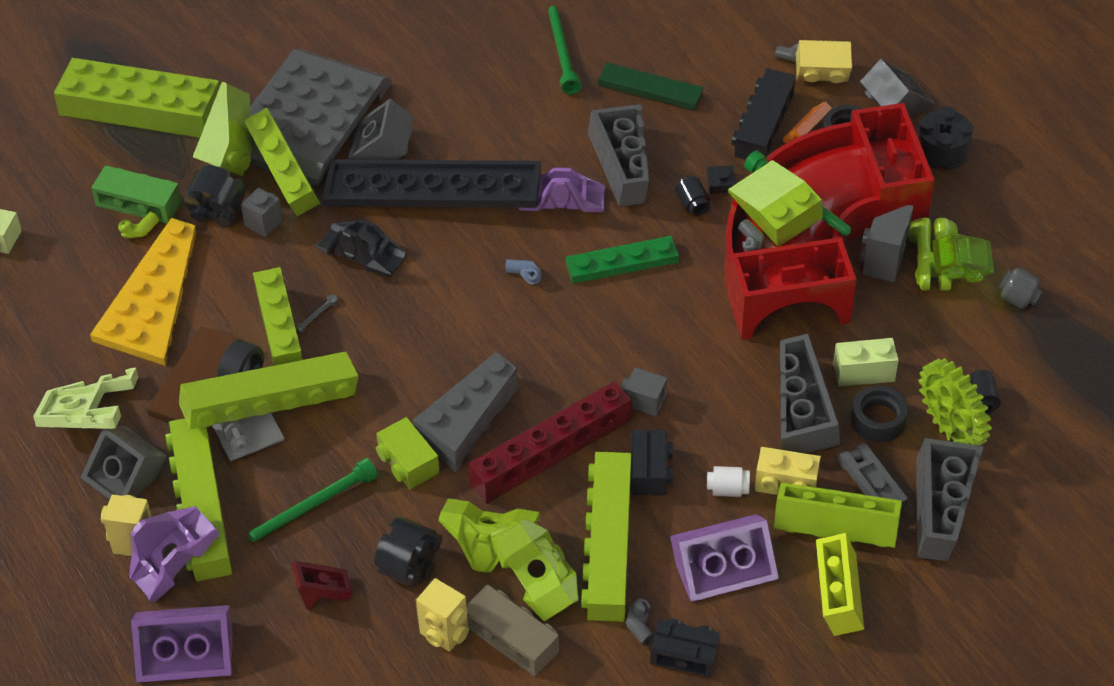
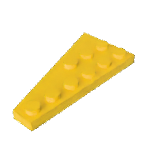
[90,218,197,366]

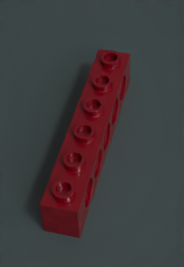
[468,381,631,504]

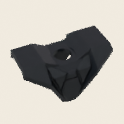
[316,218,407,277]

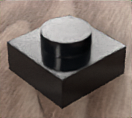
[707,165,736,194]

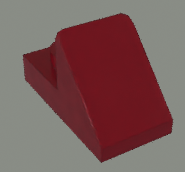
[292,561,353,610]

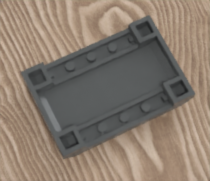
[250,49,391,187]

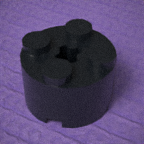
[918,106,973,170]
[184,165,247,227]
[374,516,443,587]

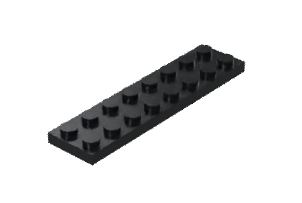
[322,159,542,208]

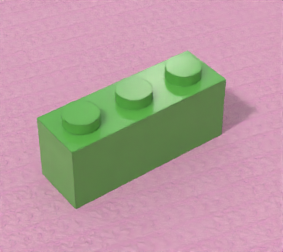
[91,165,182,224]

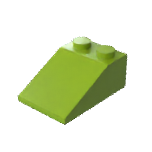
[193,82,252,176]
[728,160,823,247]

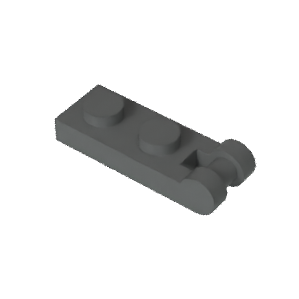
[837,442,908,508]

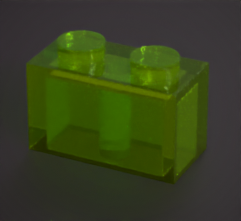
[932,233,994,282]

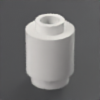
[707,466,750,497]

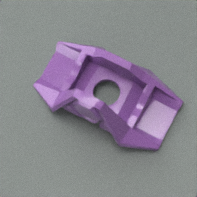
[519,168,605,212]
[129,506,220,603]

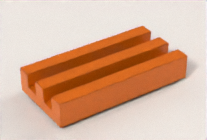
[783,102,832,144]

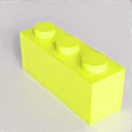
[816,533,864,636]

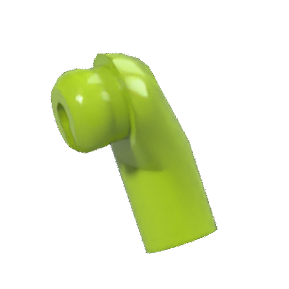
[118,212,159,239]

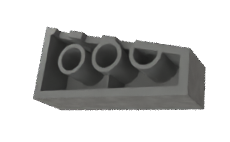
[588,104,649,207]
[780,334,840,454]
[413,352,518,473]
[916,438,983,561]

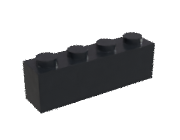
[731,68,796,160]

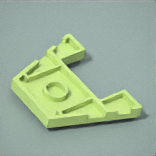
[33,368,138,429]

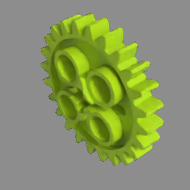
[918,358,992,446]

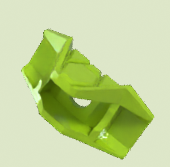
[438,499,540,573]
[492,518,578,622]

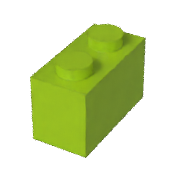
[376,417,440,490]

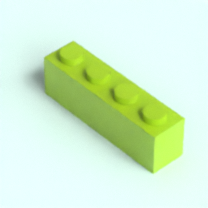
[244,108,321,216]
[253,267,303,366]
[774,482,902,548]

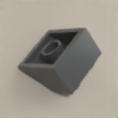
[860,59,936,118]
[348,99,414,160]
[859,205,913,282]
[80,426,167,499]

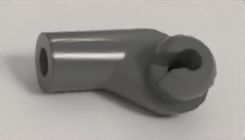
[775,43,799,63]
[738,219,764,252]
[626,599,654,646]

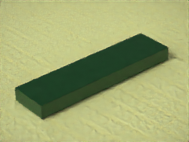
[598,62,703,111]

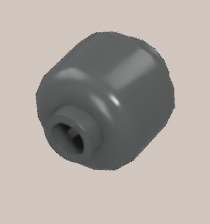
[998,267,1042,309]

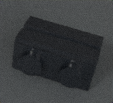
[631,429,673,496]
[650,619,721,678]

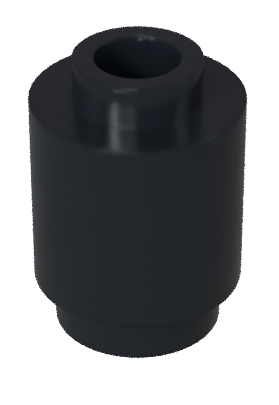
[675,176,711,217]
[970,370,1001,414]

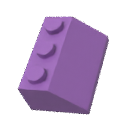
[670,514,779,602]
[131,605,232,682]

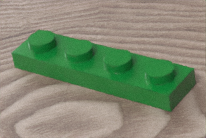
[565,236,679,284]

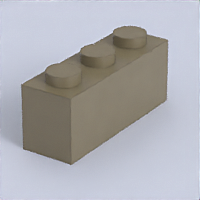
[466,584,559,677]

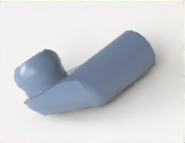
[506,259,542,284]

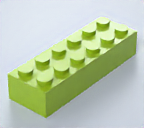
[54,58,220,138]

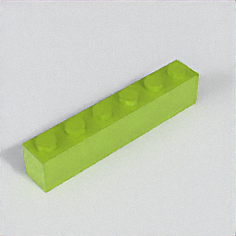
[179,352,358,429]
[165,418,232,582]
[581,452,631,622]

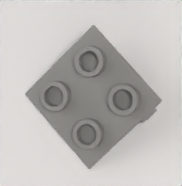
[212,413,285,462]

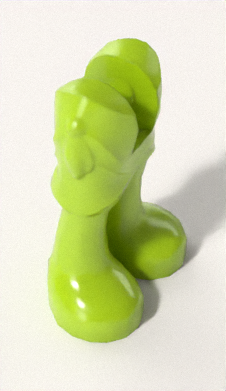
[908,217,958,291]

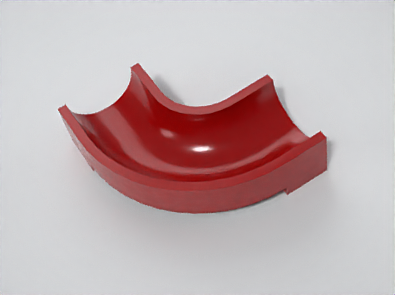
[724,103,935,340]

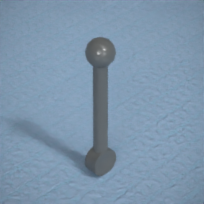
[295,294,338,334]

